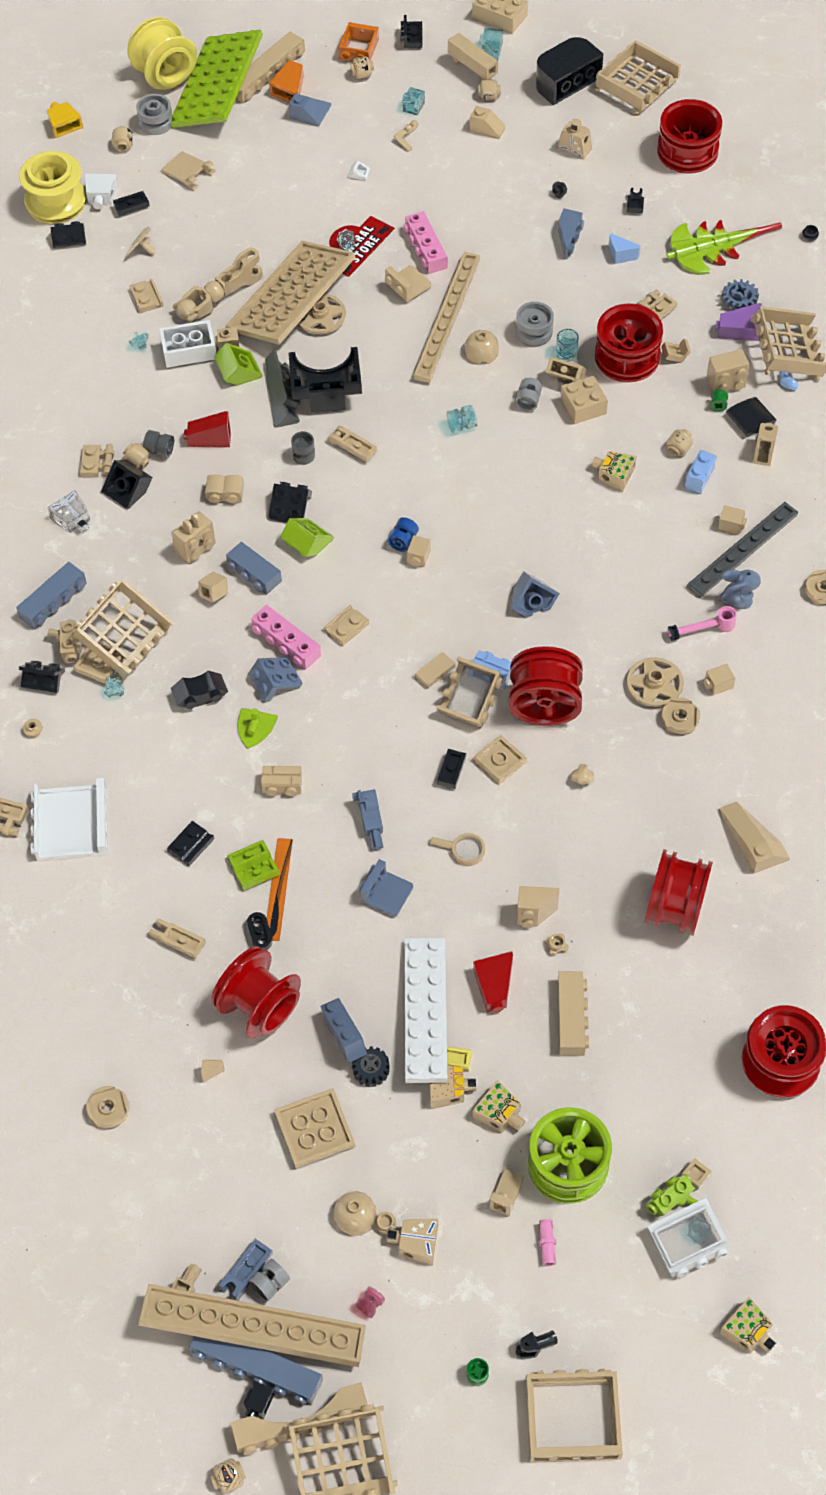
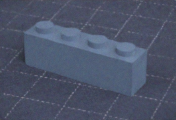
[16,562,87,629]

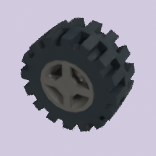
[352,1046,390,1087]

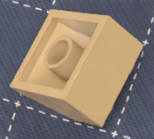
[517,886,560,928]

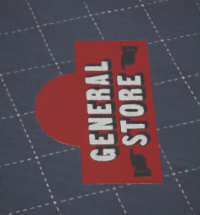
[329,216,395,277]

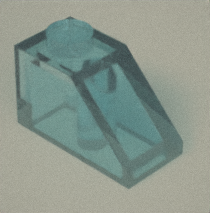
[479,28,503,61]

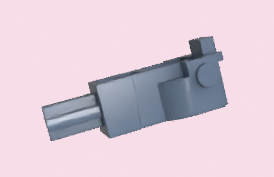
[352,789,383,850]

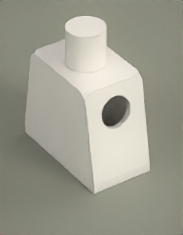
[85,173,118,209]

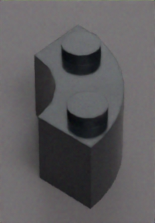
[171,670,228,709]

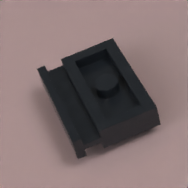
[167,820,215,866]

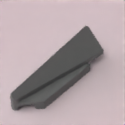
[265,350,300,428]

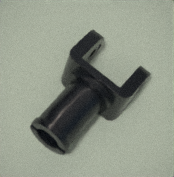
[515,1330,558,1359]

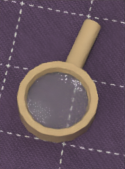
[430,833,485,866]

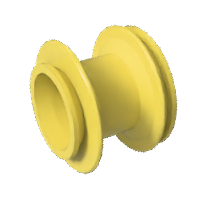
[127,17,197,90]
[19,151,86,224]

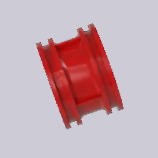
[657,99,723,174]
[509,646,583,726]
[644,849,713,936]

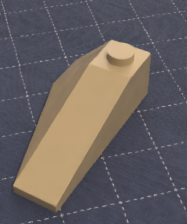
[719,802,790,874]

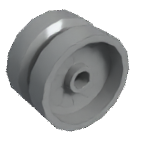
[136,94,173,135]
[516,302,554,346]

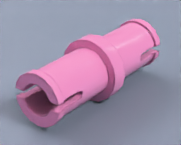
[539,1219,556,1266]

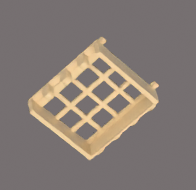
[594,40,681,115]
[751,306,826,381]
[70,578,174,681]
[285,1404,398,1495]

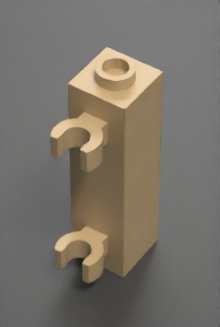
[448,33,498,82]

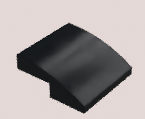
[726,397,777,436]

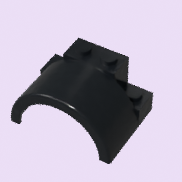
[288,347,362,413]

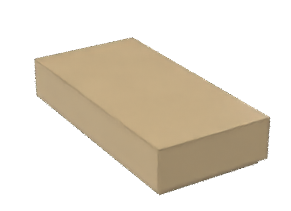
[415,652,455,688]

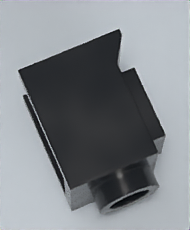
[243,1380,275,1419]

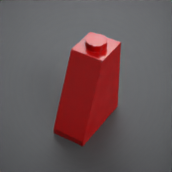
[184,411,231,447]
[473,951,513,1013]

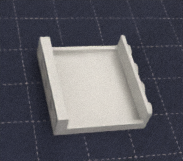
[31,778,108,861]

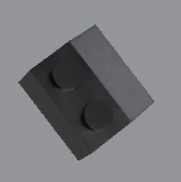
[101,460,153,509]

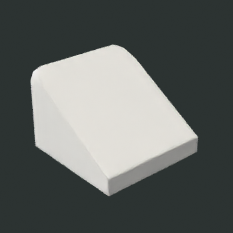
[347,160,370,181]

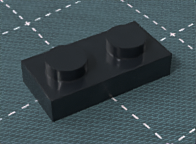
[113,191,150,216]
[437,749,466,789]

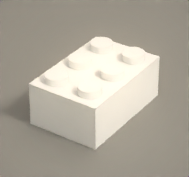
[159,320,216,368]

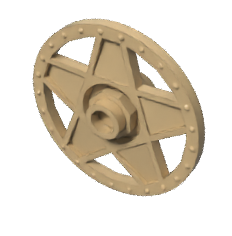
[298,294,346,334]
[627,657,684,707]

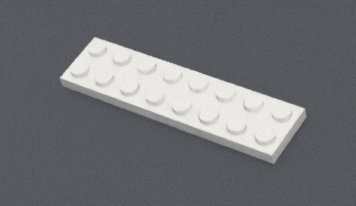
[405,938,448,1083]

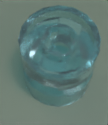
[556,329,579,362]
[447,405,477,433]

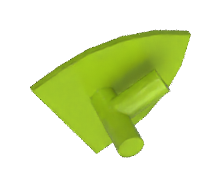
[237,708,278,749]

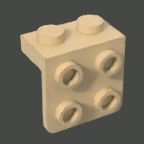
[385,265,431,302]

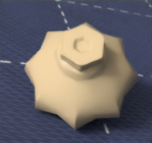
[571,764,594,785]

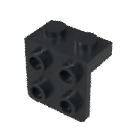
[268,481,312,522]

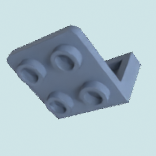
[248,657,303,702]
[359,859,413,916]

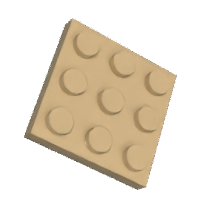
[274,1088,356,1168]

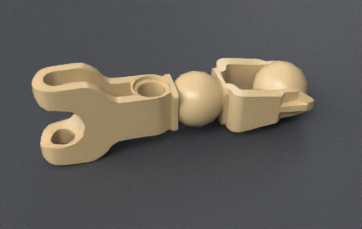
[173,248,263,323]

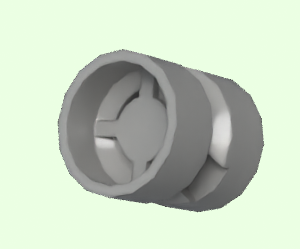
[515,378,542,411]
[249,1259,290,1301]

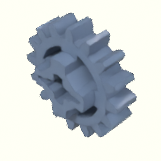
[722,279,759,310]

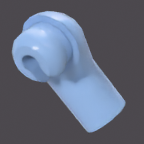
[780,371,799,390]

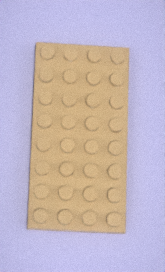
[225,241,356,345]

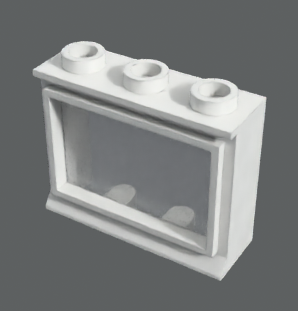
[648,1198,731,1278]

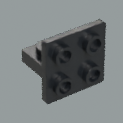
[19,660,65,693]

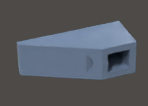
[558,208,584,259]

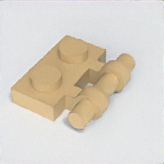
[636,289,677,319]
[80,444,114,477]
[0,798,29,836]

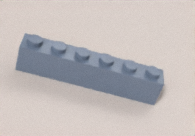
[189,1336,323,1405]

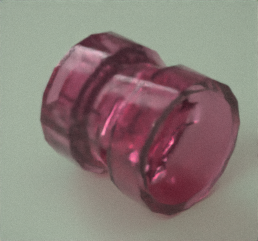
[355,1286,385,1318]

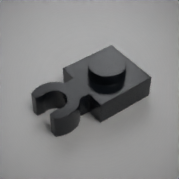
[627,188,644,213]

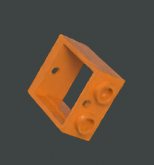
[338,22,379,62]

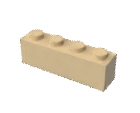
[558,971,589,1056]

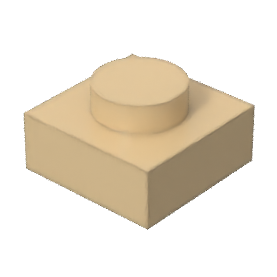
[681,1158,712,1189]

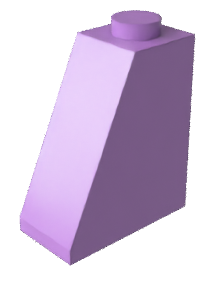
[715,303,762,341]

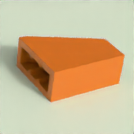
[269,59,304,103]

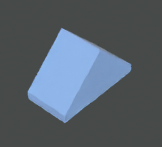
[608,233,641,264]

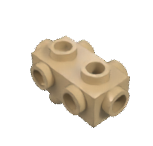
[48,619,82,663]

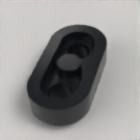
[247,912,273,950]

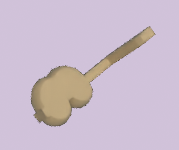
[393,120,419,151]

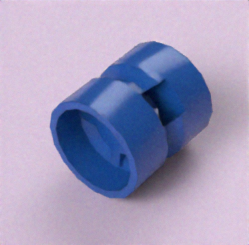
[387,517,419,552]

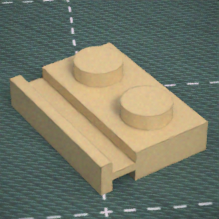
[129,278,163,313]
[324,605,369,646]

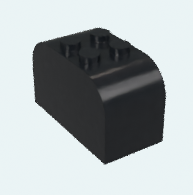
[536,37,604,106]

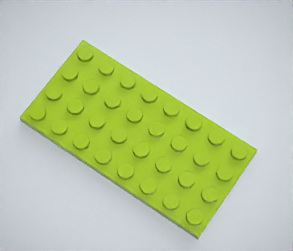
[171,29,263,128]

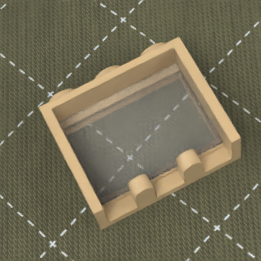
[436,656,503,728]

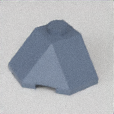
[511,571,560,617]

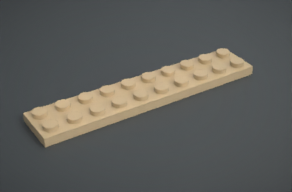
[138,1284,366,1367]

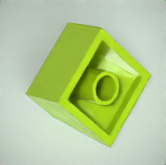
[214,343,263,385]
[280,518,334,557]

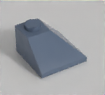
[289,94,332,127]

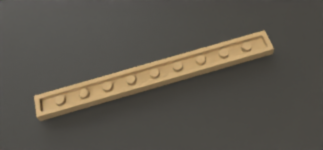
[414,252,480,383]

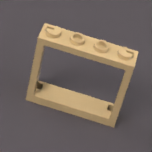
[526,1368,623,1462]

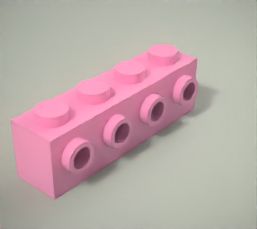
[403,211,448,274]
[251,605,321,669]

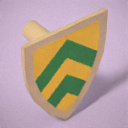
[126,226,156,255]

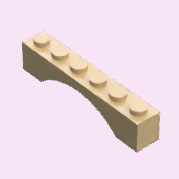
[230,1382,368,1455]

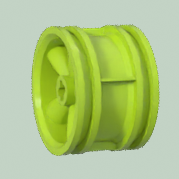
[528,1107,612,1204]

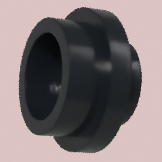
[552,181,567,198]
[802,225,819,241]

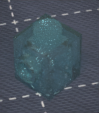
[402,87,425,115]

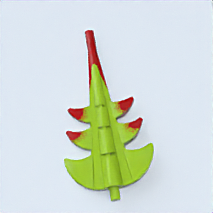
[666,220,782,274]

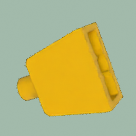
[47,102,83,138]

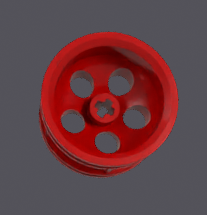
[595,303,663,382]

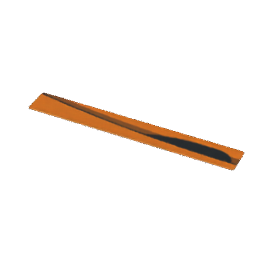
[267,838,293,941]

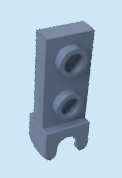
[219,1238,273,1301]

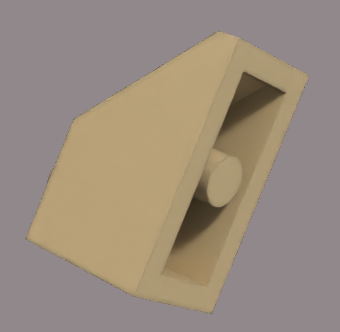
[470,106,505,139]

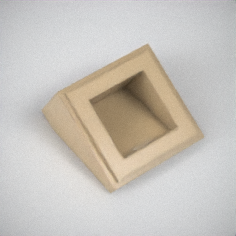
[201,1060,225,1082]

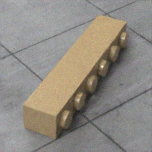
[236,32,305,103]

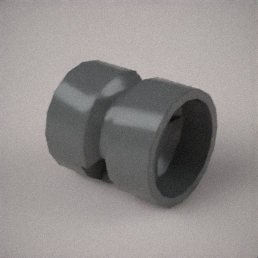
[143,430,175,458]
[291,431,315,465]

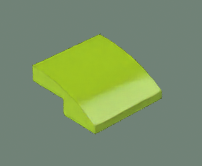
[227,840,280,891]

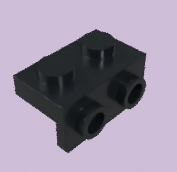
[401,15,423,48]
[50,221,86,248]

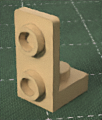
[490,1169,524,1216]

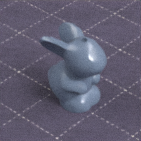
[721,569,761,609]

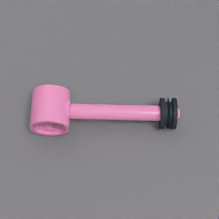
[668,606,737,641]

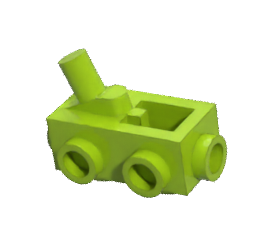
[646,1174,698,1217]

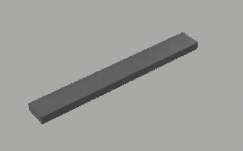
[687,502,798,598]

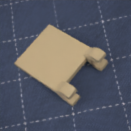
[161,151,215,191]

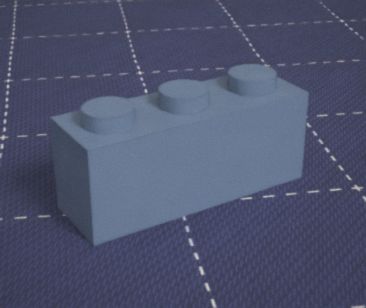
[226,542,282,595]
[320,998,367,1063]

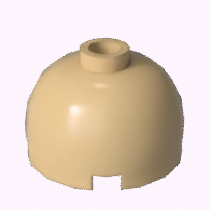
[465,330,499,364]
[334,1191,377,1236]

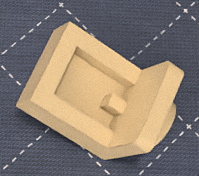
[661,339,691,362]

